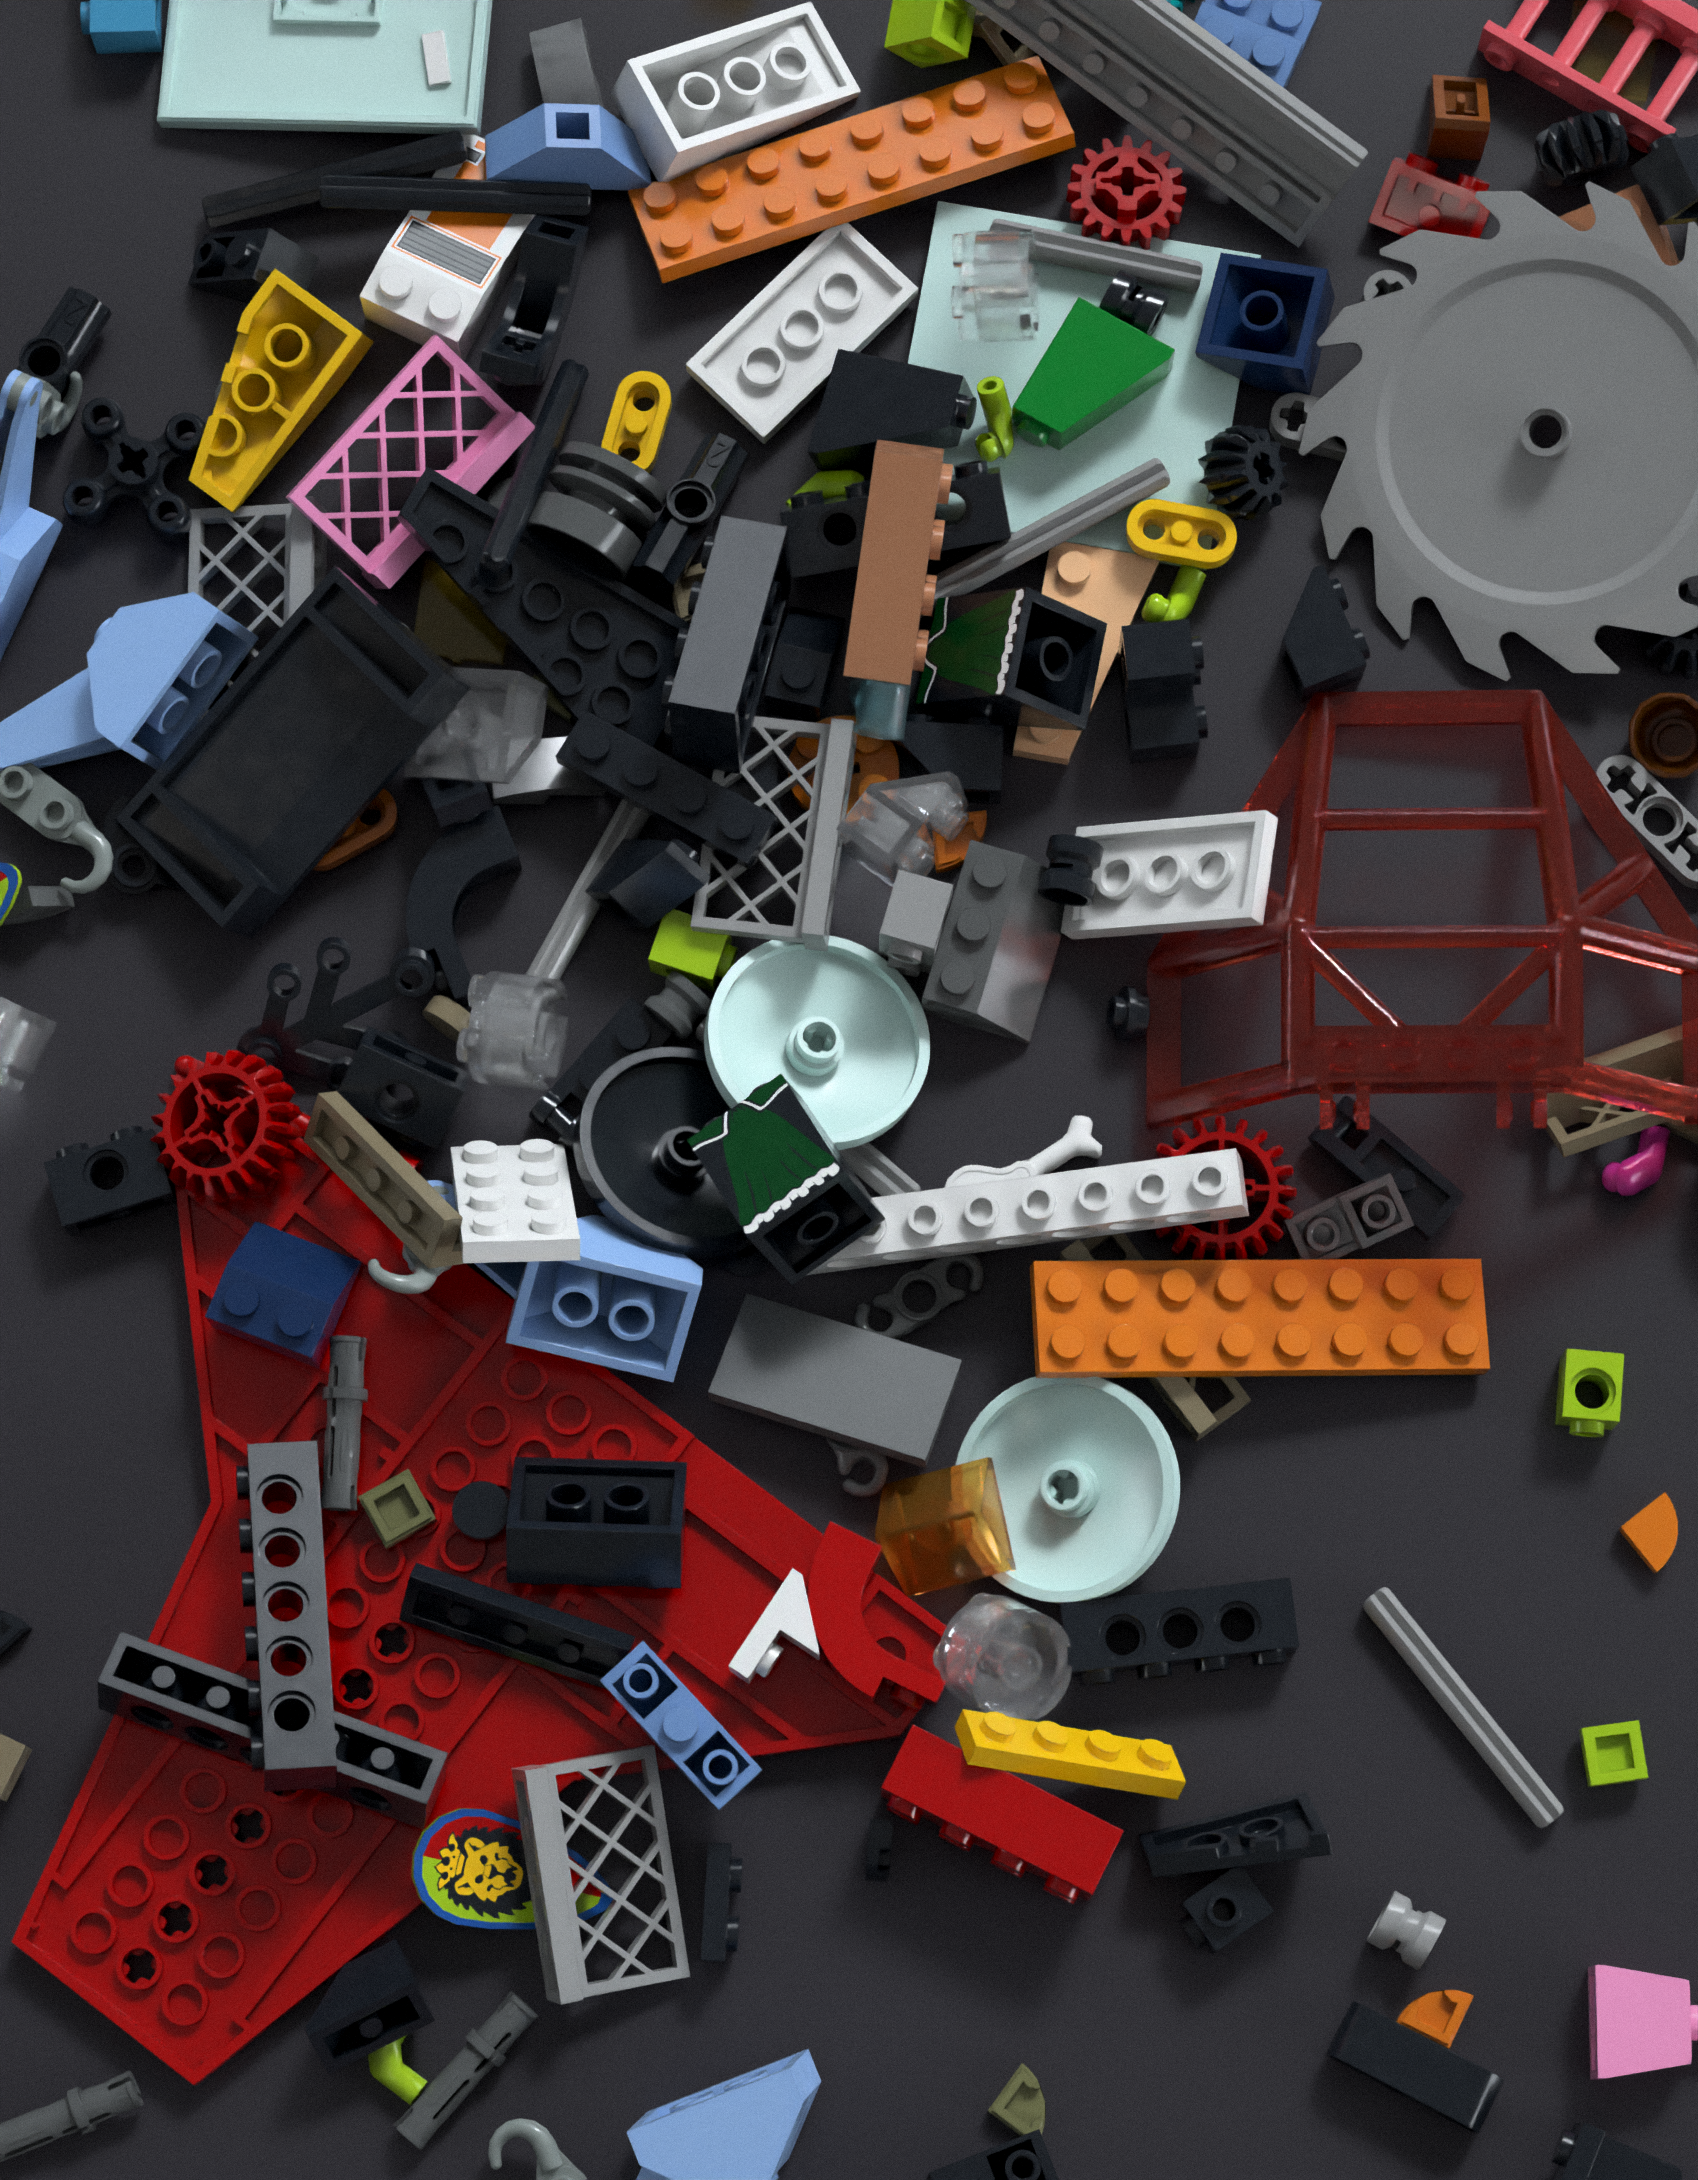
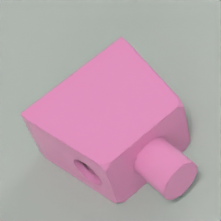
[1588,1965,1698,2080]

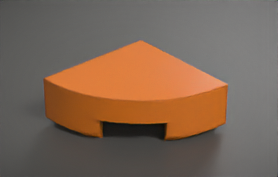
[931,810,987,873]
[1618,1492,1678,1574]
[1395,1990,1474,2049]

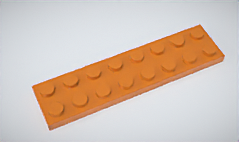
[627,55,1076,284]
[1029,1259,1490,1378]

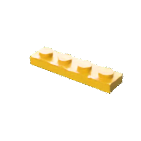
[954,1709,1186,1800]

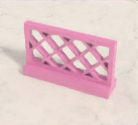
[286,335,535,589]

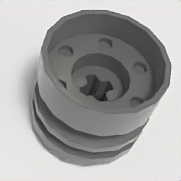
[526,441,668,582]

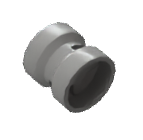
[1367,1891,1446,1970]

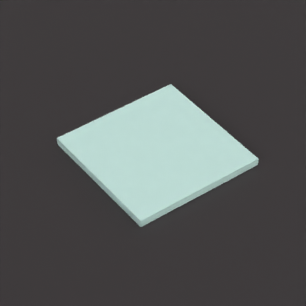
[157,0,492,135]
[908,201,1261,571]

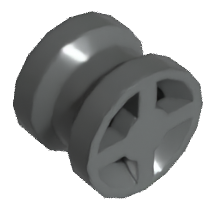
[643,971,711,1041]

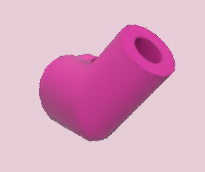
[1602,1126,1670,1196]

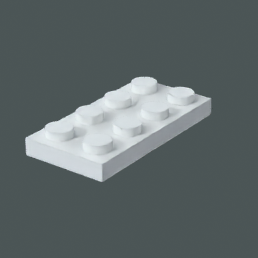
[686,222,918,444]
[1061,810,1278,940]
[451,1139,580,1263]

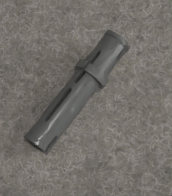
[321,1335,368,1511]
[393,1991,539,2150]
[0,2071,143,2162]

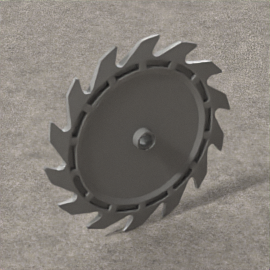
[1298,182,1698,682]

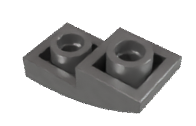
[529,18,603,107]
[484,736,607,804]
[1282,1173,1414,1260]

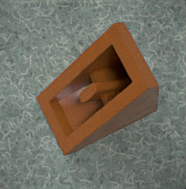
[1427,75,1491,161]

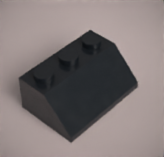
[506,1457,687,1589]

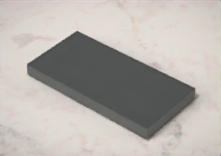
[708,1293,962,1468]

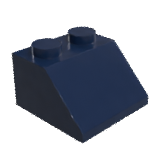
[1195,253,1335,395]
[205,1221,362,1369]

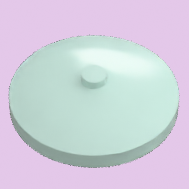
[704,936,930,1150]
[953,1376,1180,1604]

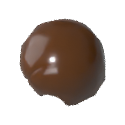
[1628,693,1698,779]

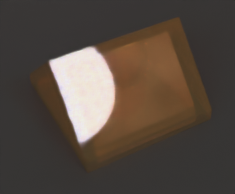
[875,1457,1016,1597]

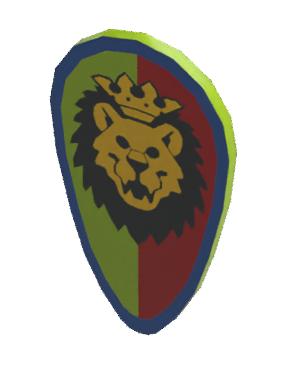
[411,1808,612,1929]

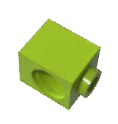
[884,0,976,68]
[648,909,738,992]
[1555,1348,1624,1437]

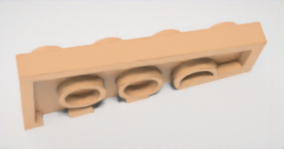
[1013,542,1160,765]

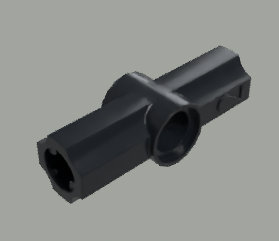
[17,286,112,398]
[631,432,749,593]

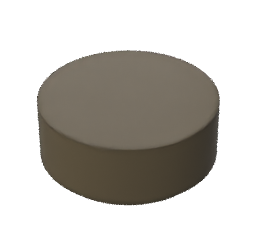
[422,995,480,1046]

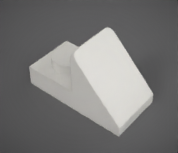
[728,1568,820,1684]

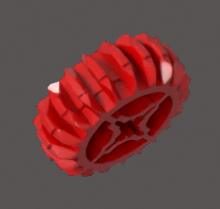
[150,1049,303,1203]
[1155,1115,1297,1260]

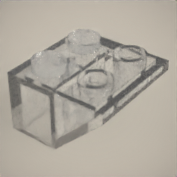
[836,771,970,887]

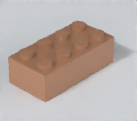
[843,440,953,685]

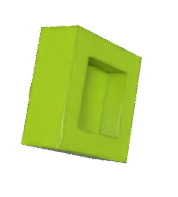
[1579,1720,1648,1787]

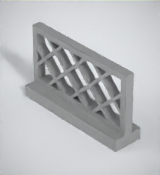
[188,496,328,723]
[691,716,857,951]
[511,1745,690,2005]

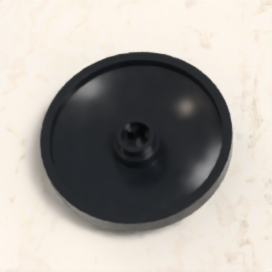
[573,1047,753,1258]

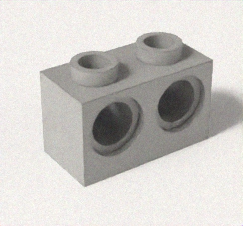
[879,869,953,977]

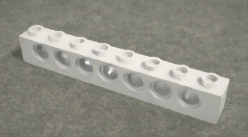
[807,1148,1249,1275]

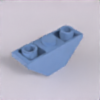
[485,103,651,190]
[600,1641,762,1811]

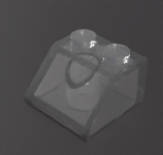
[404,667,549,784]

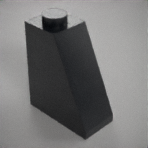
[807,349,977,471]

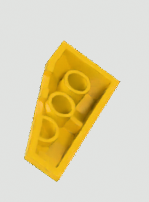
[188,268,374,513]

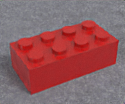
[881,1725,1124,1905]

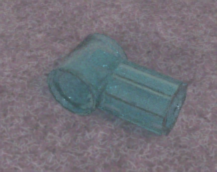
[849,678,912,740]

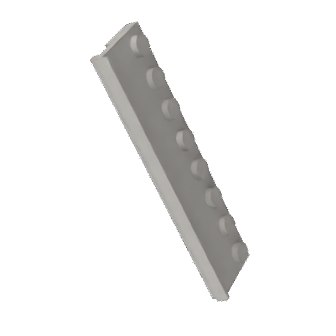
[965,0,1368,248]

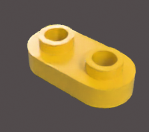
[601,371,672,473]
[1126,499,1237,569]

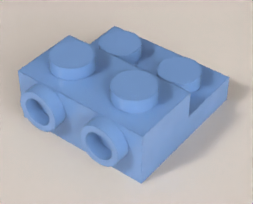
[1194,0,1322,89]

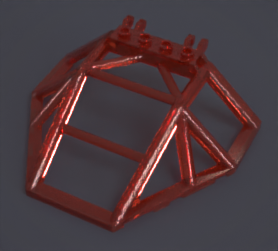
[1146,690,1698,1129]

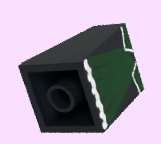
[916,587,1107,731]
[687,1074,885,1285]

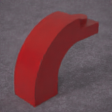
[808,1521,946,1711]

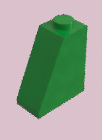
[1012,297,1175,450]

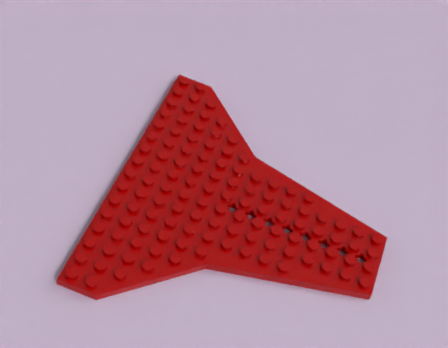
[11,1096,969,2086]

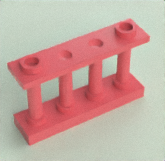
[1477,0,1698,153]

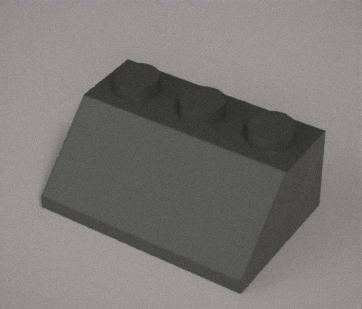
[922,840,1065,1044]

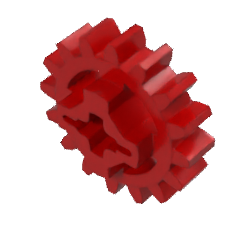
[1066,135,1186,250]

